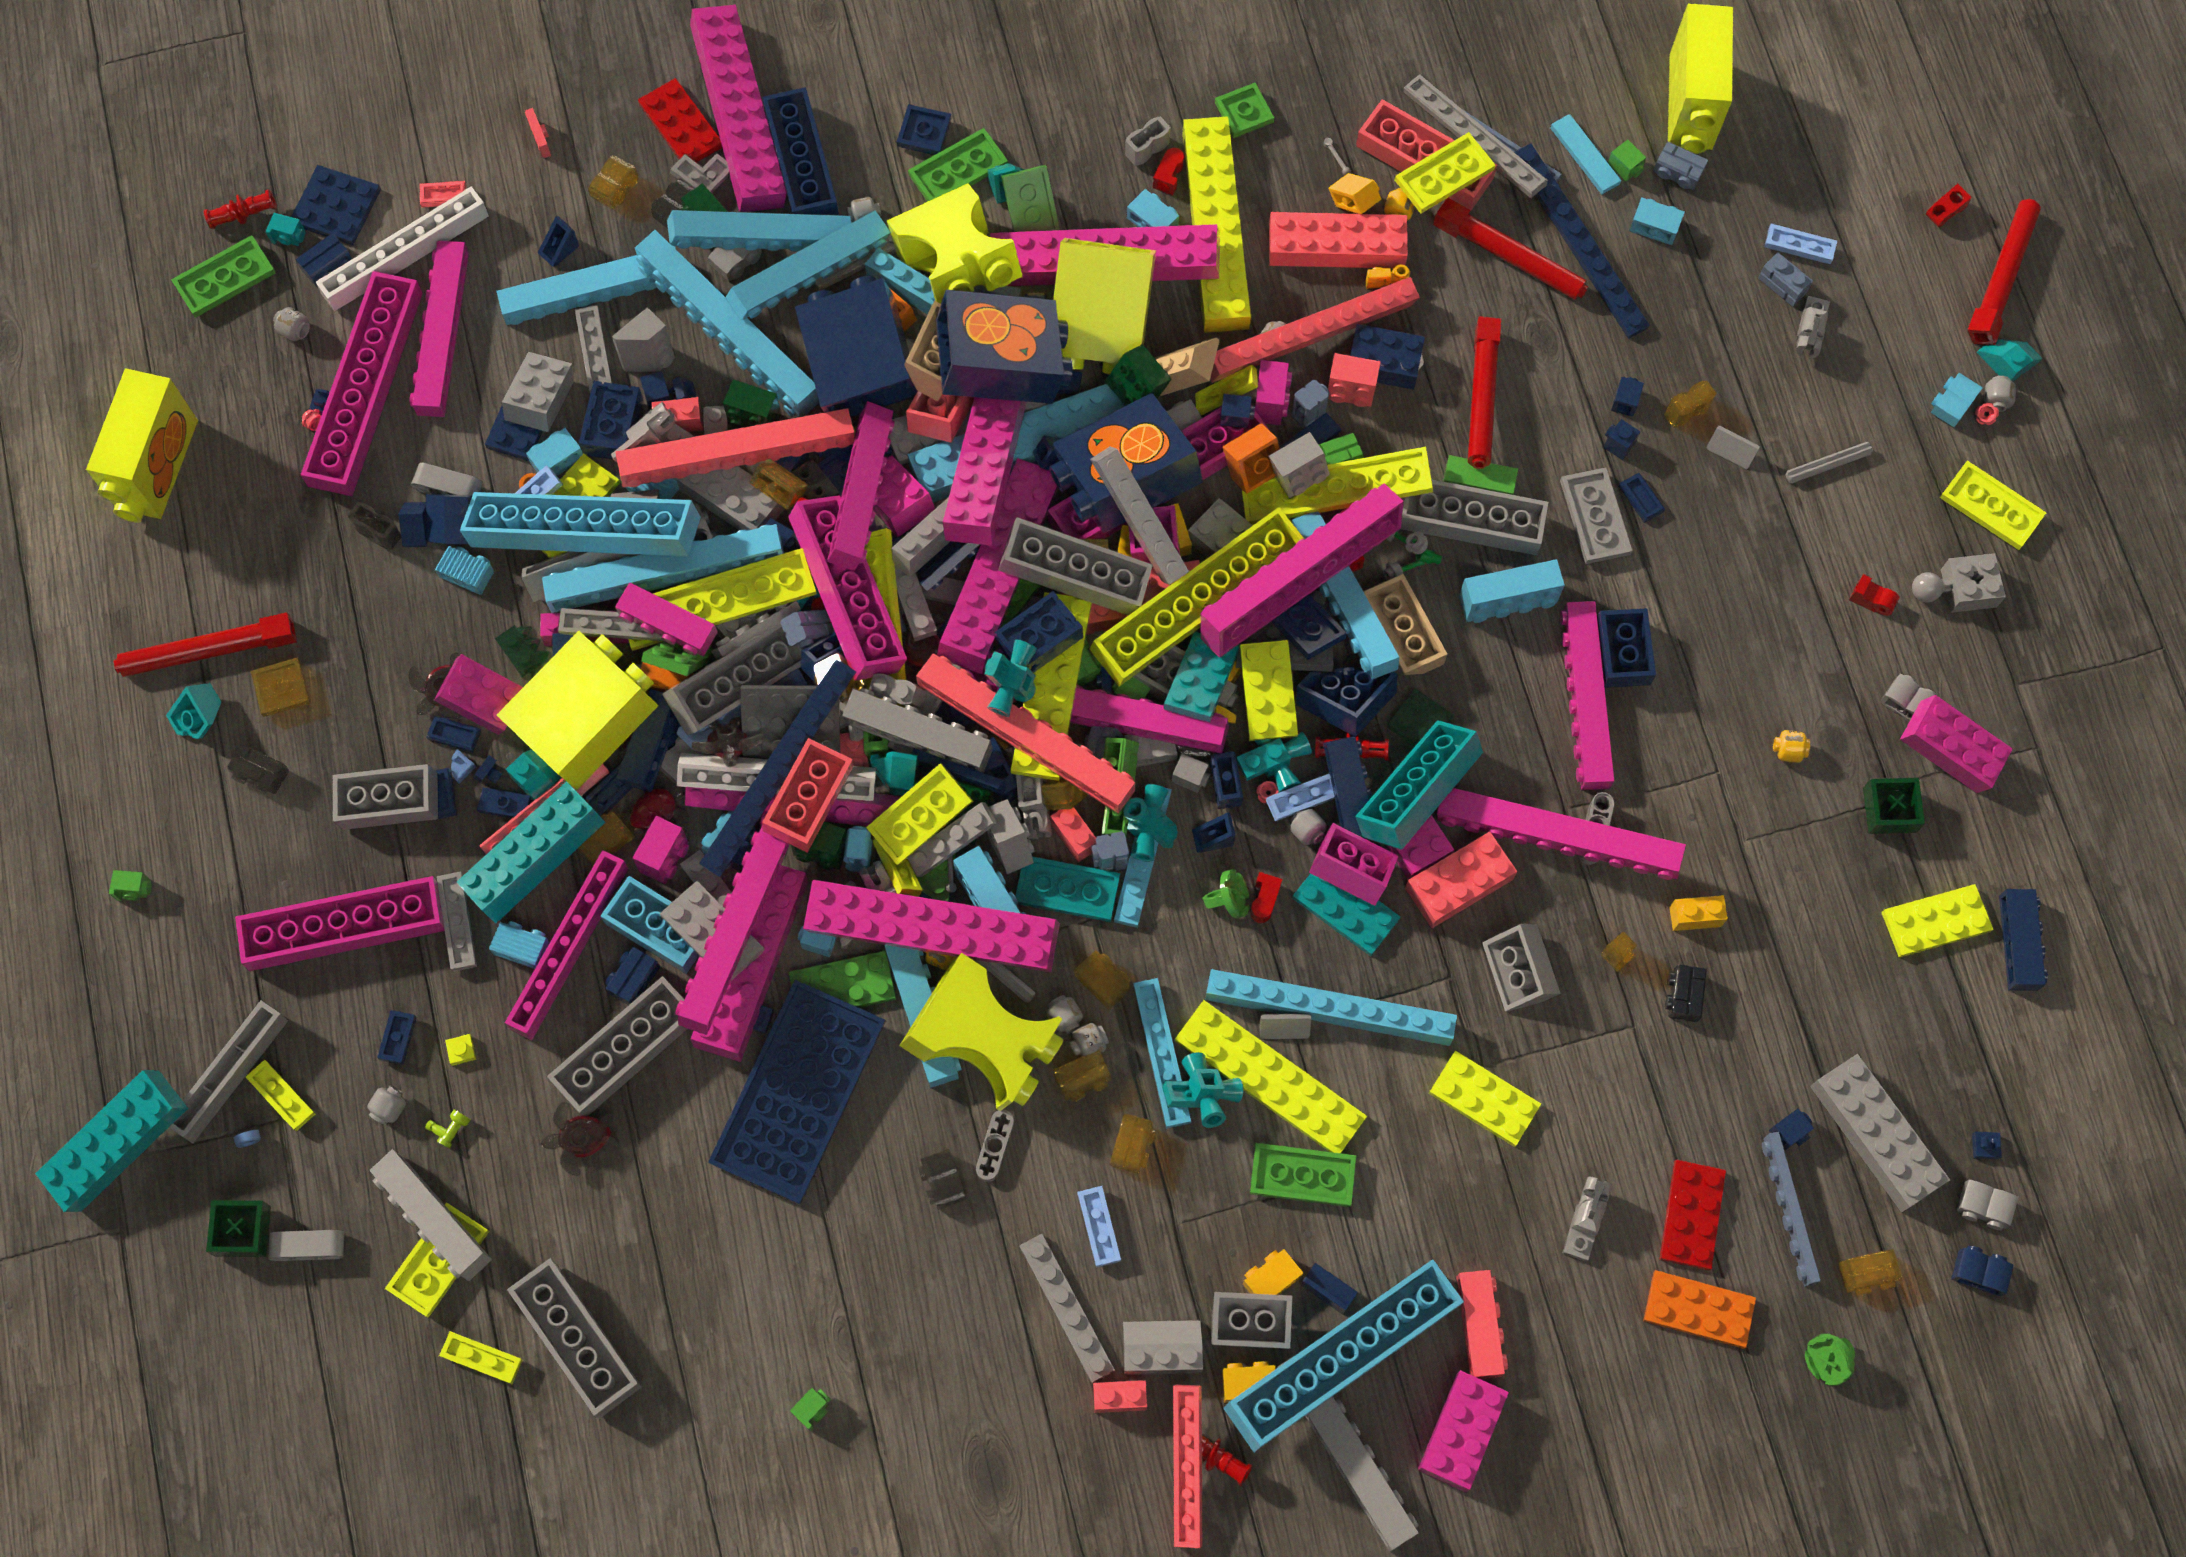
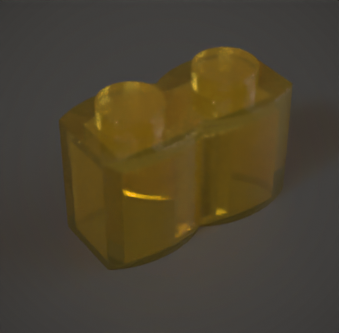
[588,155,638,209]
[1664,381,1717,428]

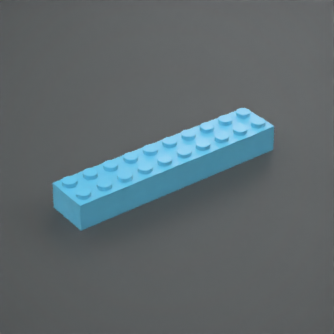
[635,230,819,418]
[907,384,1125,503]
[460,492,701,557]
[1223,1259,1464,1452]

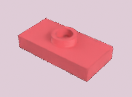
[525,108,551,158]
[420,181,467,208]

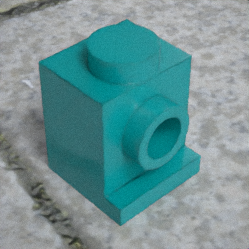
[265,213,305,246]

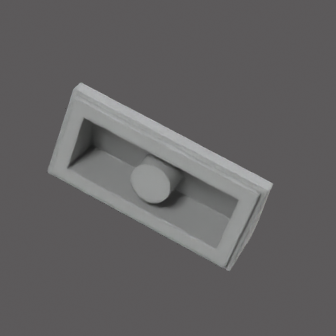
[1707,425,1760,469]
[1260,1014,1311,1039]

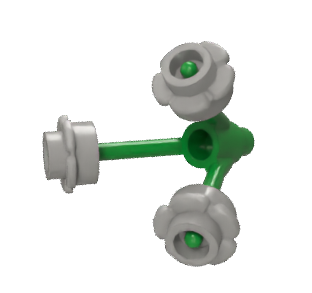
[1383,529,1442,581]

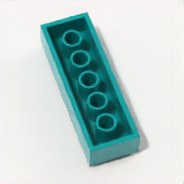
[1355,720,1483,850]
[457,781,606,923]
[35,1070,189,1212]

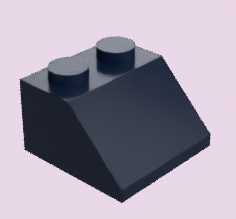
[426,494,473,544]

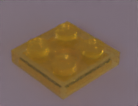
[251,657,311,717]

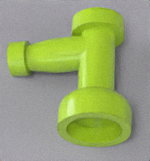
[425,1109,471,1149]

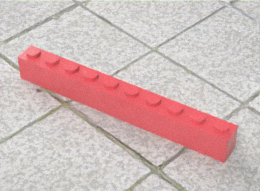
[1210,277,1420,383]
[615,408,854,488]
[916,653,1135,814]

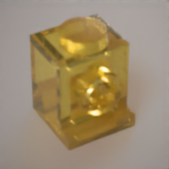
[1601,931,1637,972]

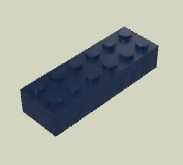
[762,87,839,216]

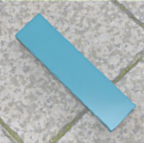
[1550,114,1621,195]

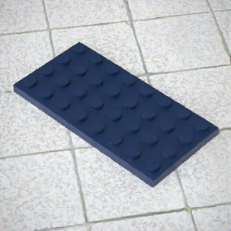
[708,980,886,1205]

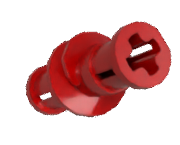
[204,189,277,229]
[1315,733,1389,761]
[1202,1436,1253,1486]

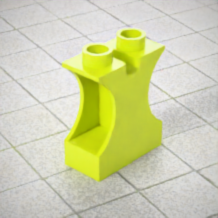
[887,184,1023,304]
[899,953,1064,1111]

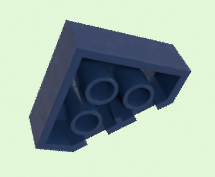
[1296,666,1398,737]

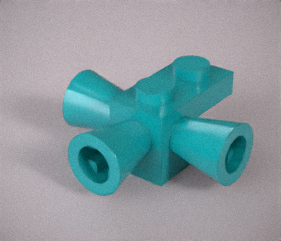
[985,640,1037,717]
[1236,730,1312,793]
[1124,784,1178,862]
[1162,1052,1243,1128]

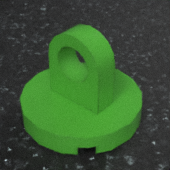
[1202,869,1250,919]
[1805,1334,1855,1386]

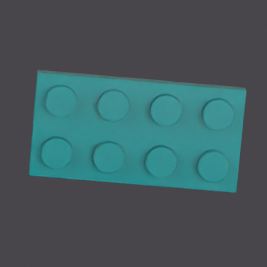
[1164,632,1240,722]
[1015,857,1120,922]
[1292,873,1401,957]

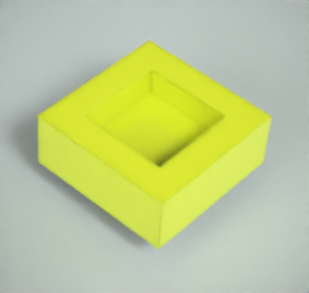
[445,1034,477,1066]

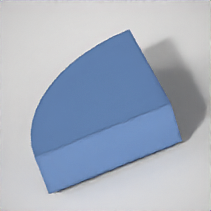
[451,749,476,784]

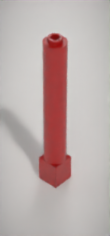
[1433,198,1589,300]
[1968,199,2041,345]
[1468,316,1501,469]
[114,612,297,677]

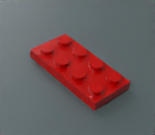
[638,78,722,163]
[1659,1159,1726,1271]

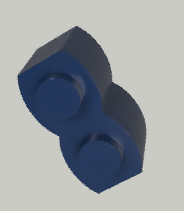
[1951,1246,2014,1296]

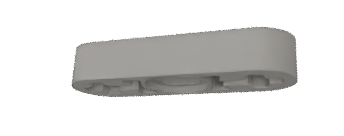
[976,1110,1014,1182]

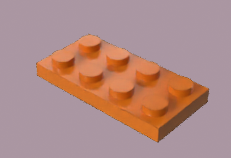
[1643,1270,1756,1349]

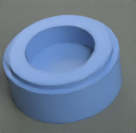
[233,1130,261,1148]

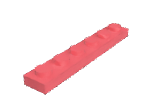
[479,764,610,854]
[1173,1385,1202,1548]

